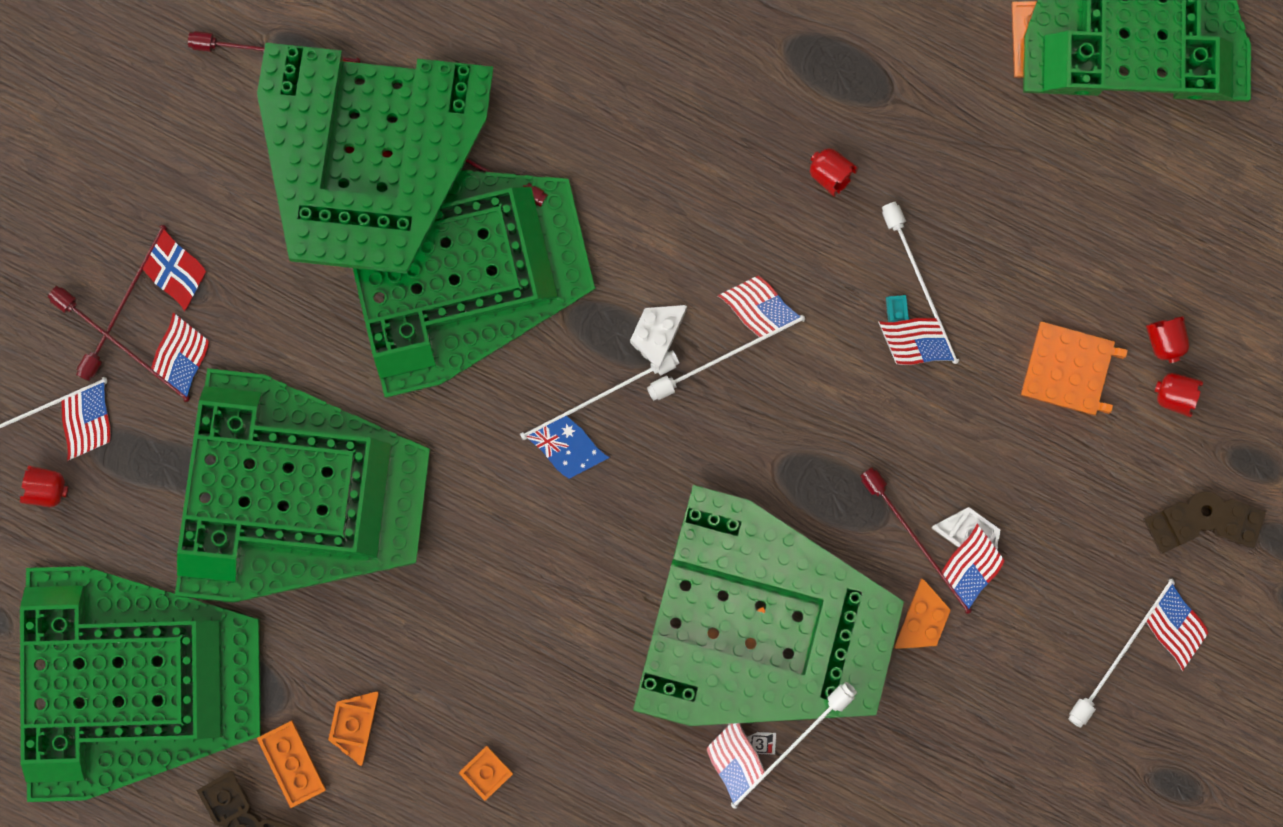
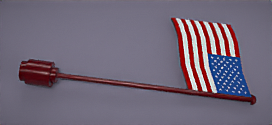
[47,286,209,402]
[860,467,1005,614]

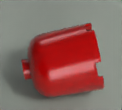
[809,148,858,197]
[1146,316,1190,363]
[1154,373,1203,418]
[20,465,68,507]

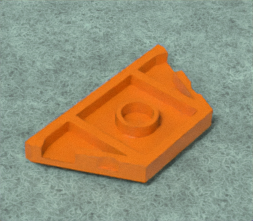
[893,579,951,649]
[328,691,379,766]

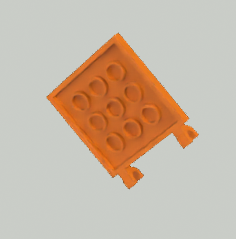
[1020,322,1128,416]

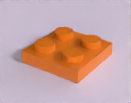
[459,746,513,801]

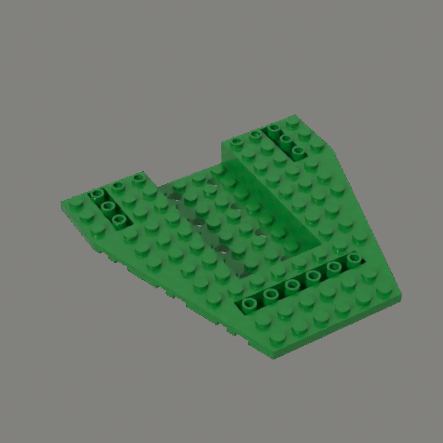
[1023,0,1251,102]
[257,43,493,274]
[339,170,595,398]
[175,368,430,603]
[633,485,904,726]
[20,566,261,802]

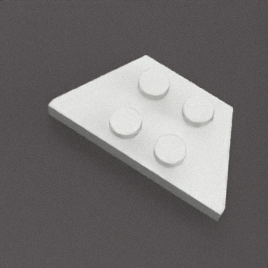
[630,305,687,370]
[932,507,1000,549]

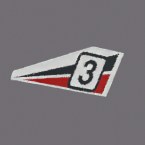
[747,732,776,755]

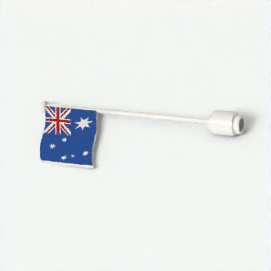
[520,350,680,479]

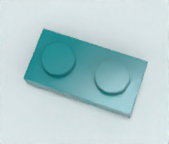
[886,295,909,322]

